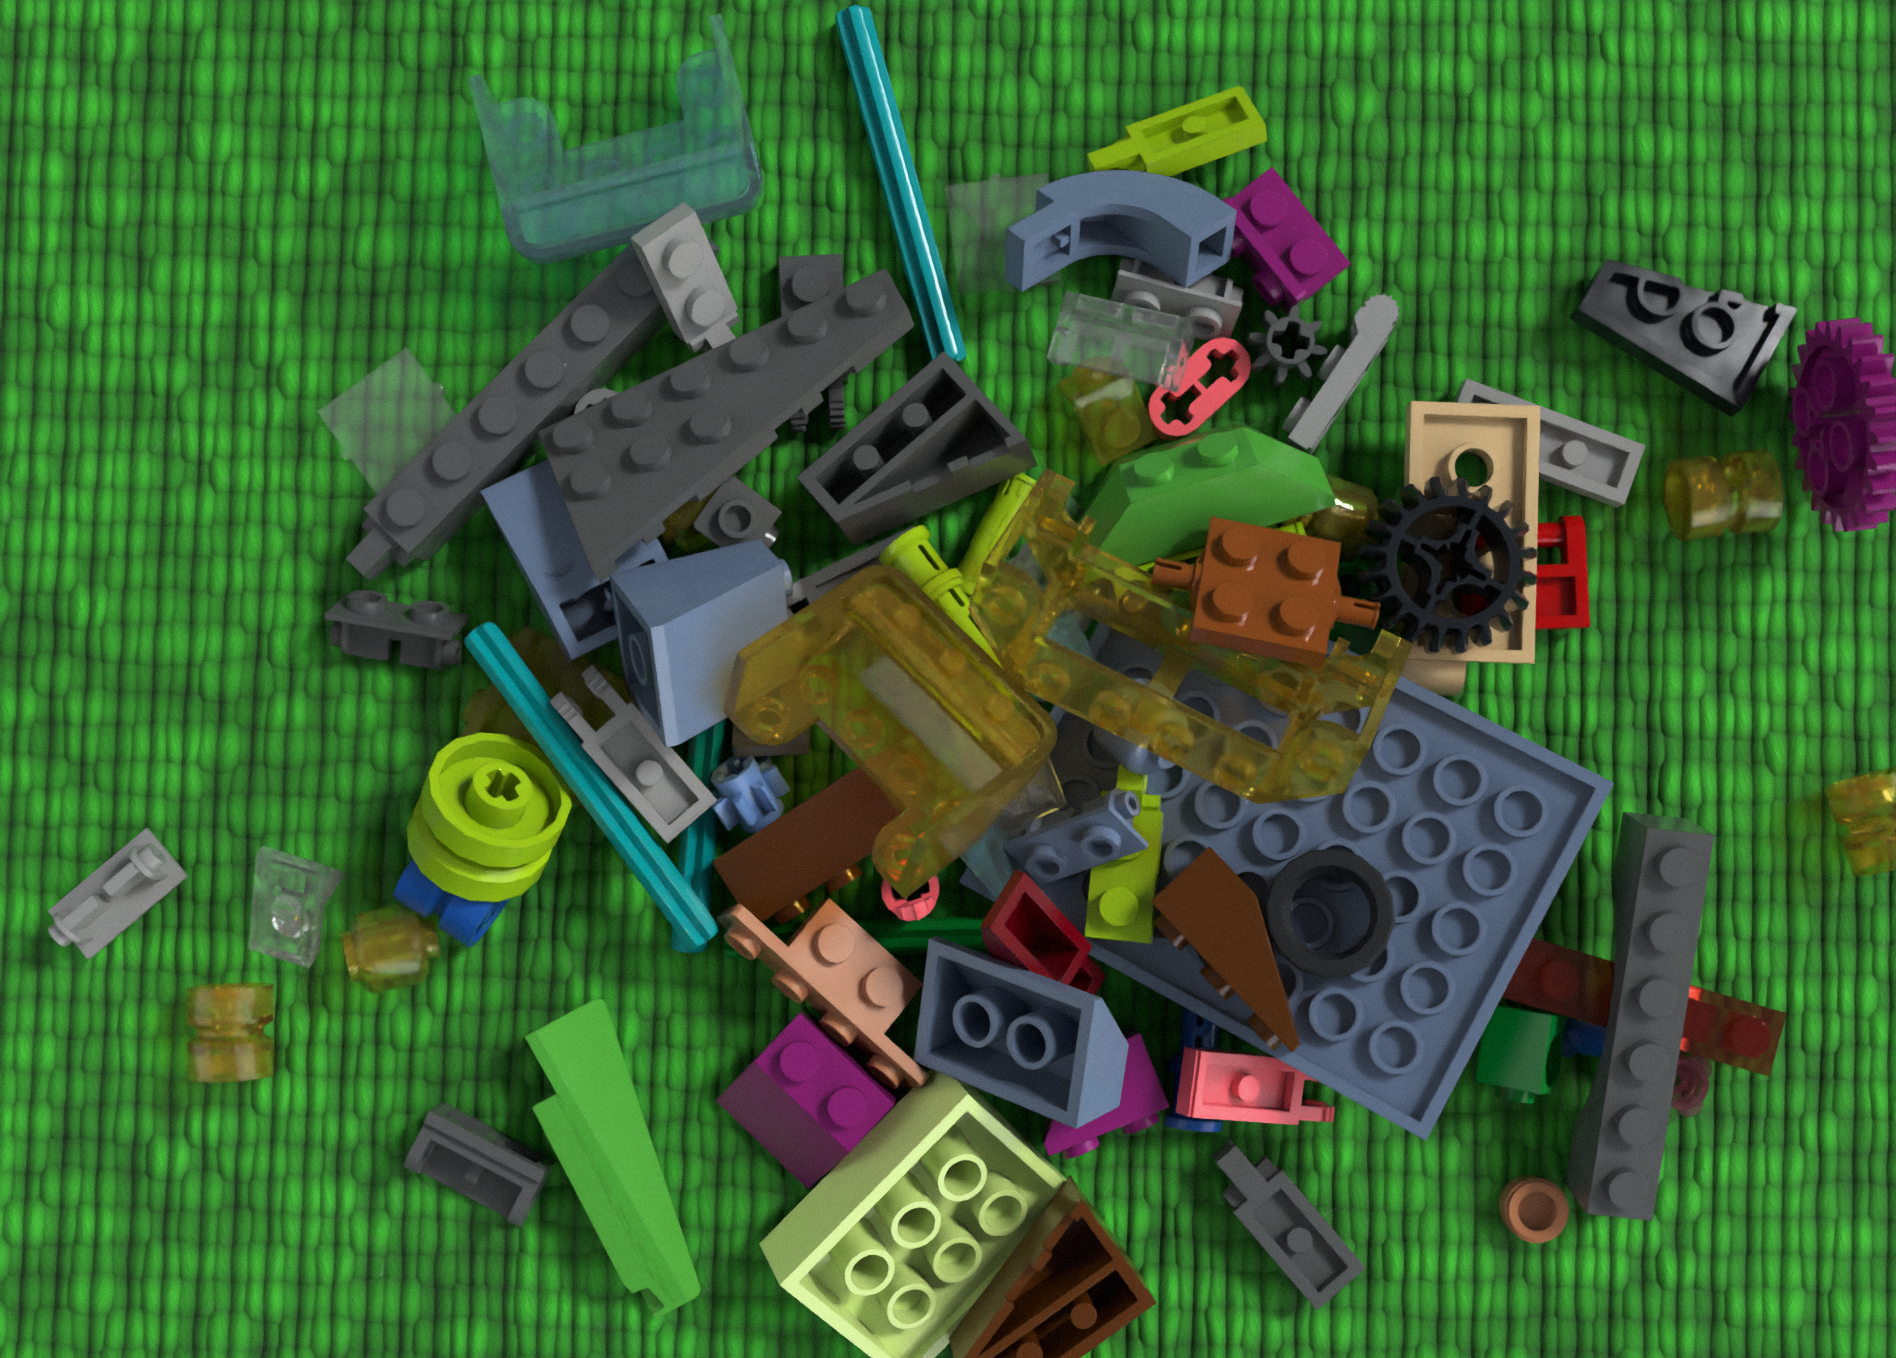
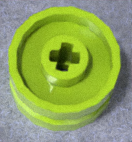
[407,732,572,902]

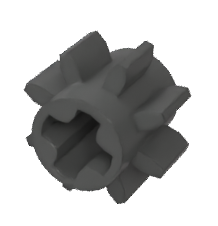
[1245,305,1327,388]

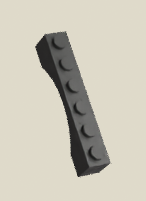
[1565,812,1714,1221]

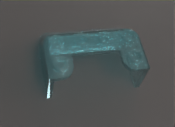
[468,13,764,264]

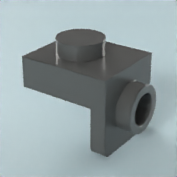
[693,476,782,548]

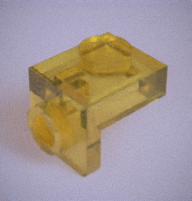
[1059,356,1158,466]

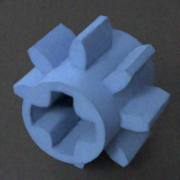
[711,754,790,833]

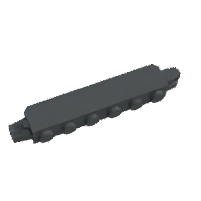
[346,238,720,580]

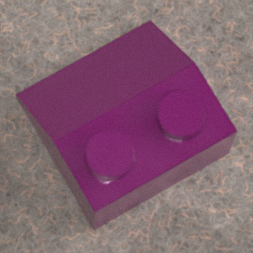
[716,1006,896,1189]

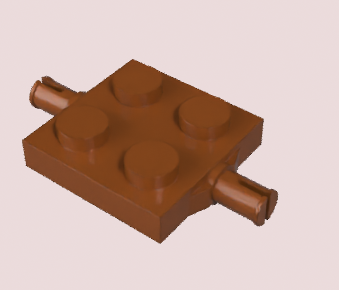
[1151,516,1380,668]

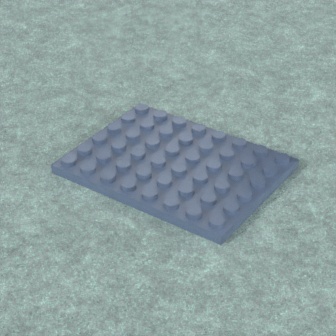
[959,591,1614,1141]

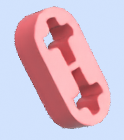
[1146,337,1251,441]

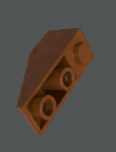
[1151,846,1301,1052]

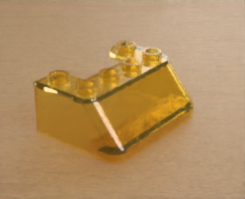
[723,565,1057,899]

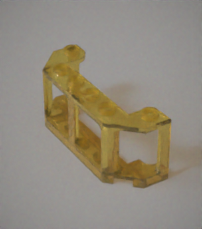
[968,468,1413,804]

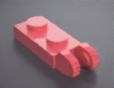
[1176,1047,1335,1125]

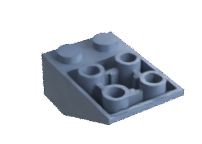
[480,459,668,664]

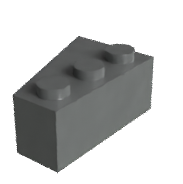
[797,351,1037,546]

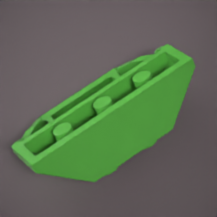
[1072,421,1336,581]

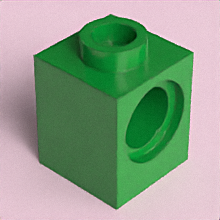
[1476,1003,1568,1104]

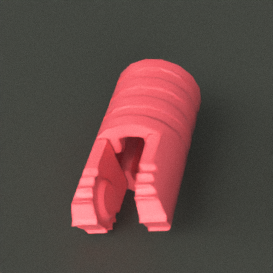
[881,858,940,921]

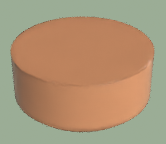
[1499,1174,1569,1243]

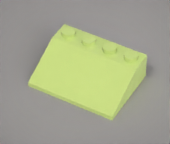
[759,1069,1066,1358]

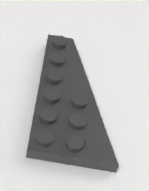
[538,268,914,584]

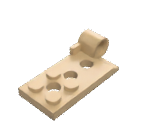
[1389,401,1540,696]

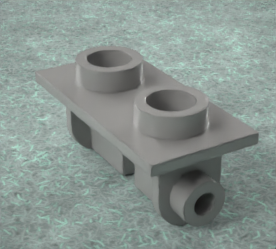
[1107,256,1244,340]
[48,828,188,960]

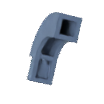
[1005,170,1237,292]

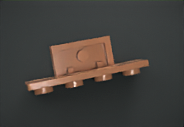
[716,898,929,1089]

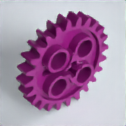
[1788,317,1896,532]

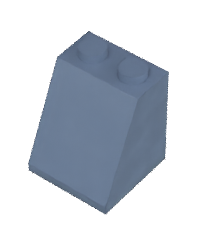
[610,539,799,748]

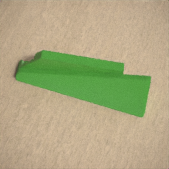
[525,998,701,1319]

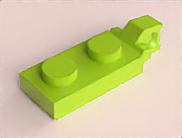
[1087,86,1267,177]
[1084,764,1164,944]

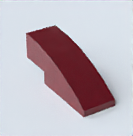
[980,870,1106,995]

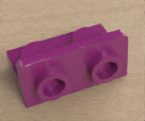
[1222,167,1351,314]

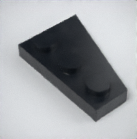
[1569,259,1798,417]

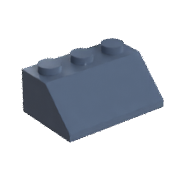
[914,936,1129,1129]

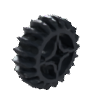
[1356,477,1537,655]

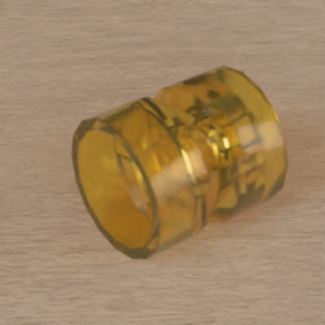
[1664,448,1783,541]
[1824,766,1896,876]
[186,982,274,1082]

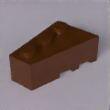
[712,743,944,926]
[949,1175,1156,1358]

